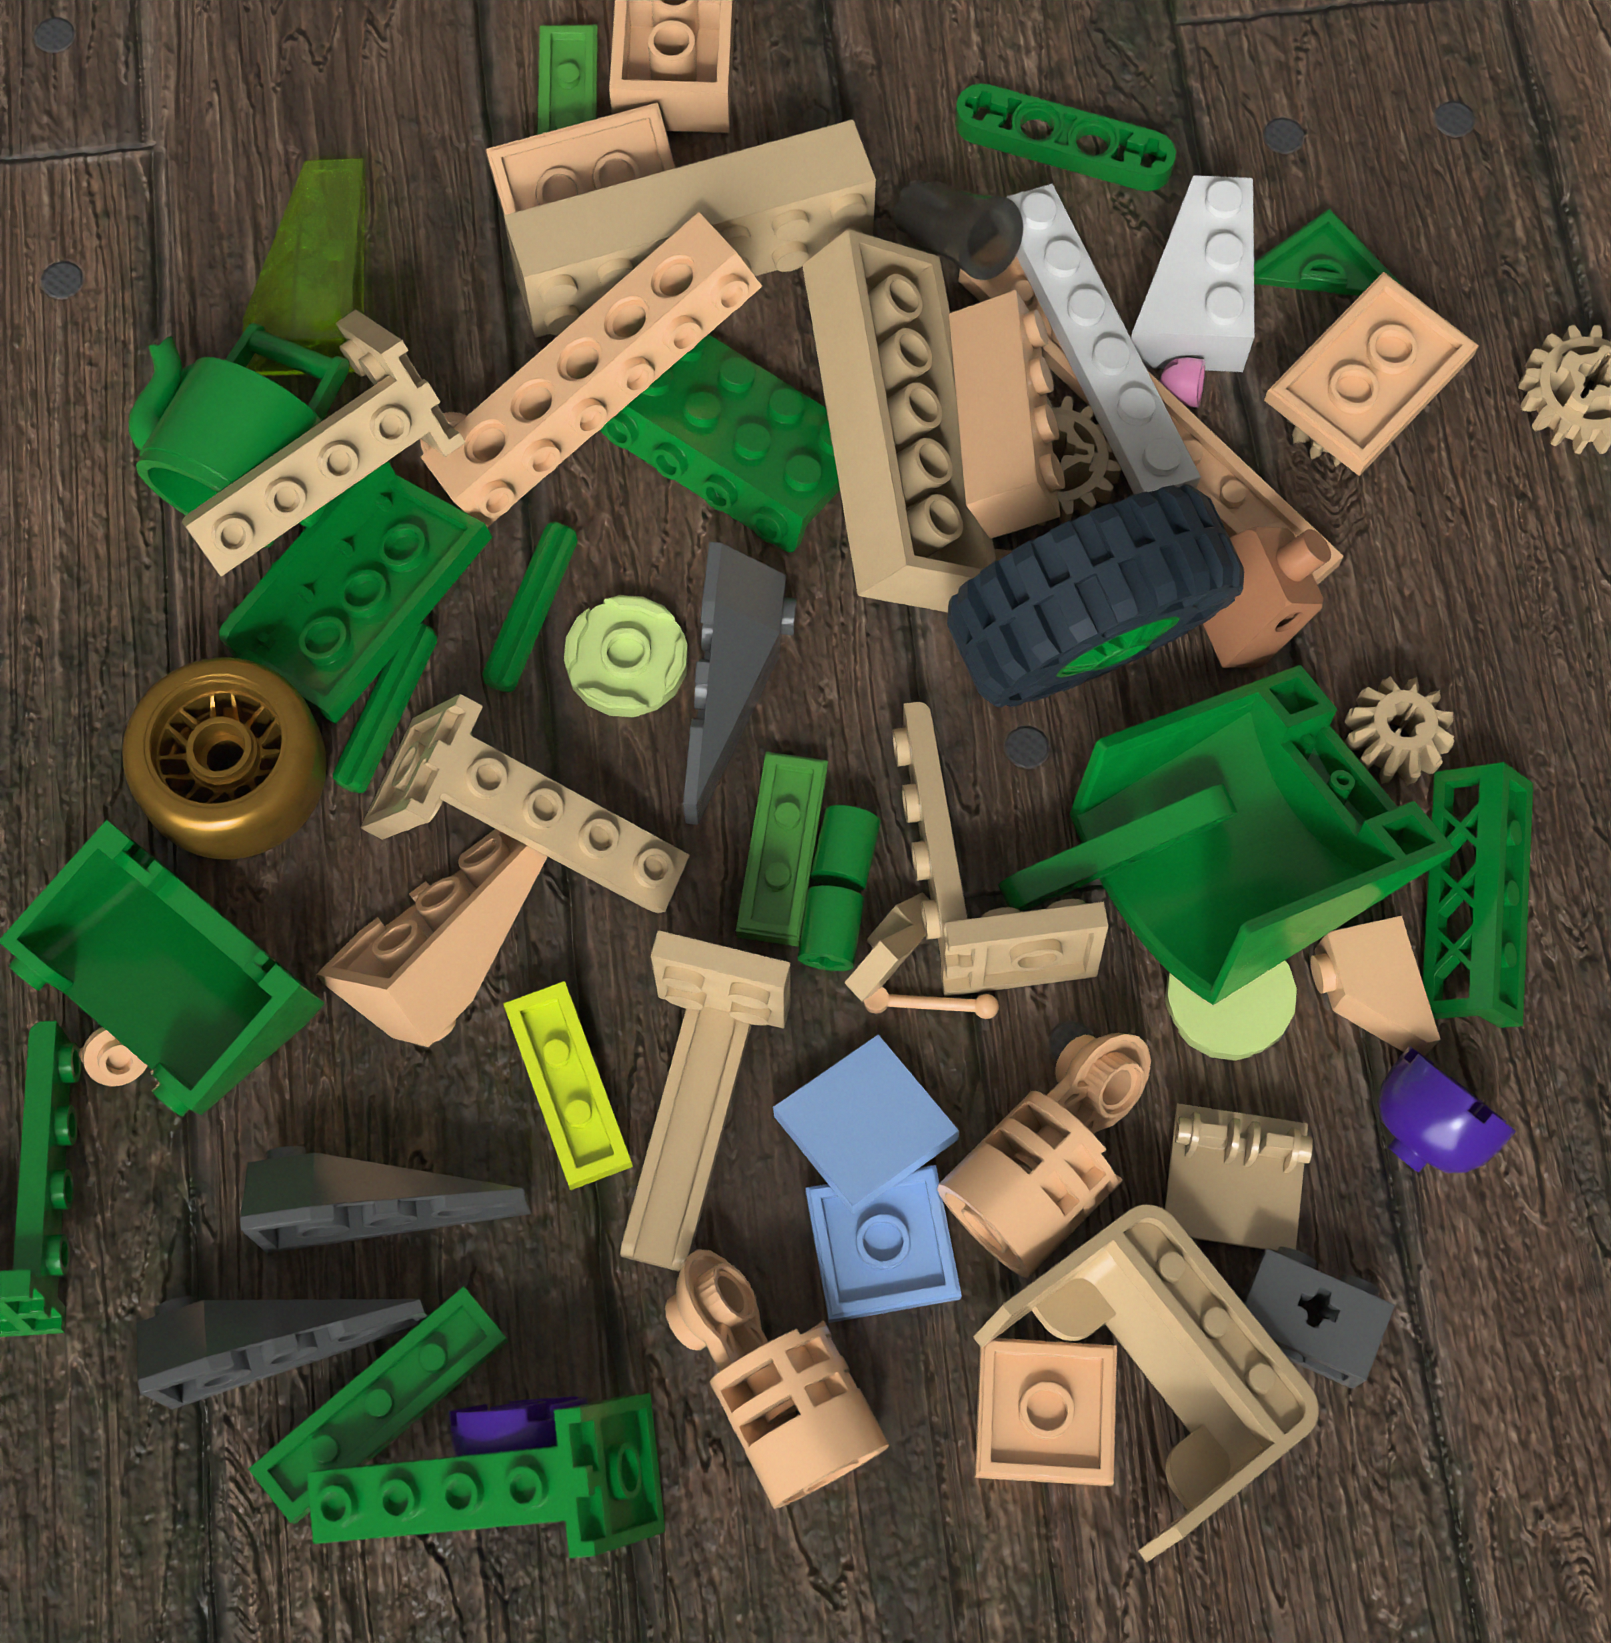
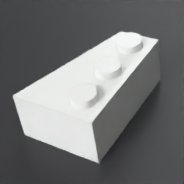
[1131,176,1254,372]

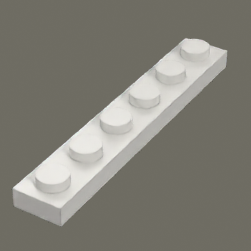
[995,184,1201,495]

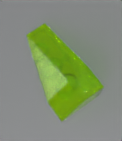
[243,159,365,376]

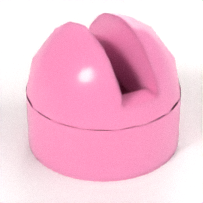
[1160,357,1205,408]

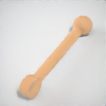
[864,987,999,1019]

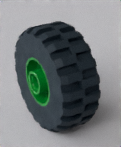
[947,484,1244,708]

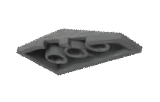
[683,542,797,825]
[240,1146,532,1253]
[137,1296,430,1409]

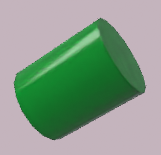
[811,805,881,891]
[798,886,864,971]

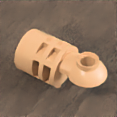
[937,1032,1151,1278]
[665,1249,889,1509]

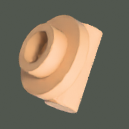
[79,1027,147,1086]

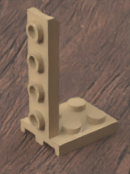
[182,309,466,577]
[360,694,690,913]
[892,702,1108,997]
[620,930,790,1272]

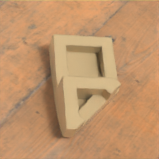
[845,892,929,1002]

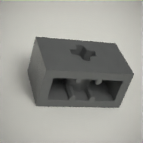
[1240,1247,1395,1389]

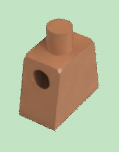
[1203,527,1331,668]

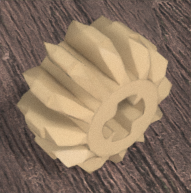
[1345,676,1454,786]

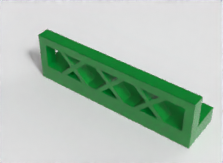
[1423,762,1533,1028]

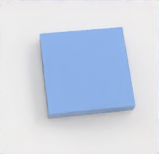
[773,1034,959,1215]
[805,1165,962,1323]

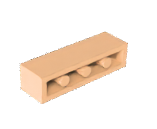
[949,290,1065,539]

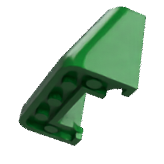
[0,820,325,1117]

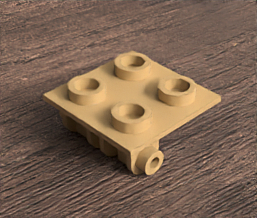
[1164,1103,1313,1252]

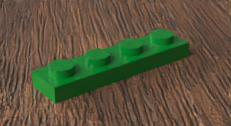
[248,1286,509,1524]

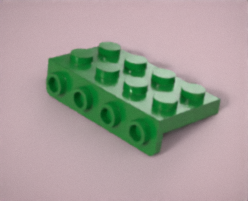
[600,334,840,552]
[219,461,493,724]

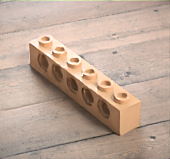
[421,212,762,527]

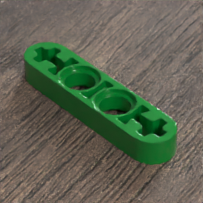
[955,83,1176,192]
[998,784,1238,912]

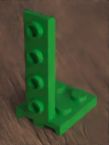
[0,1021,81,1337]
[307,1393,665,1558]

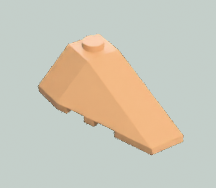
[316,829,548,1047]

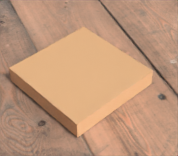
[975,1338,1117,1486]

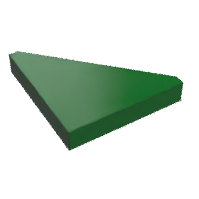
[1254,209,1402,296]

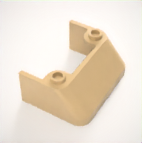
[973,1205,1319,1562]

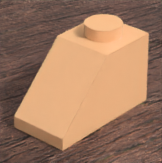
[1311,916,1441,1055]

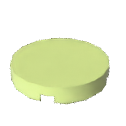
[564,595,688,717]
[1165,961,1297,1061]

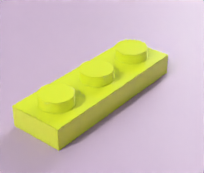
[503,981,633,1190]

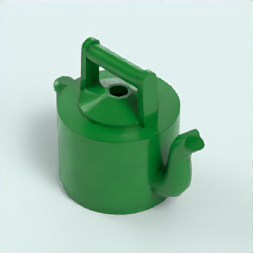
[128,323,349,548]

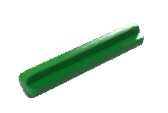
[482,522,578,693]
[332,623,437,794]

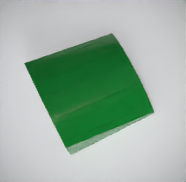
[1069,665,1454,1005]

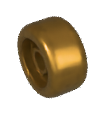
[122,657,327,859]

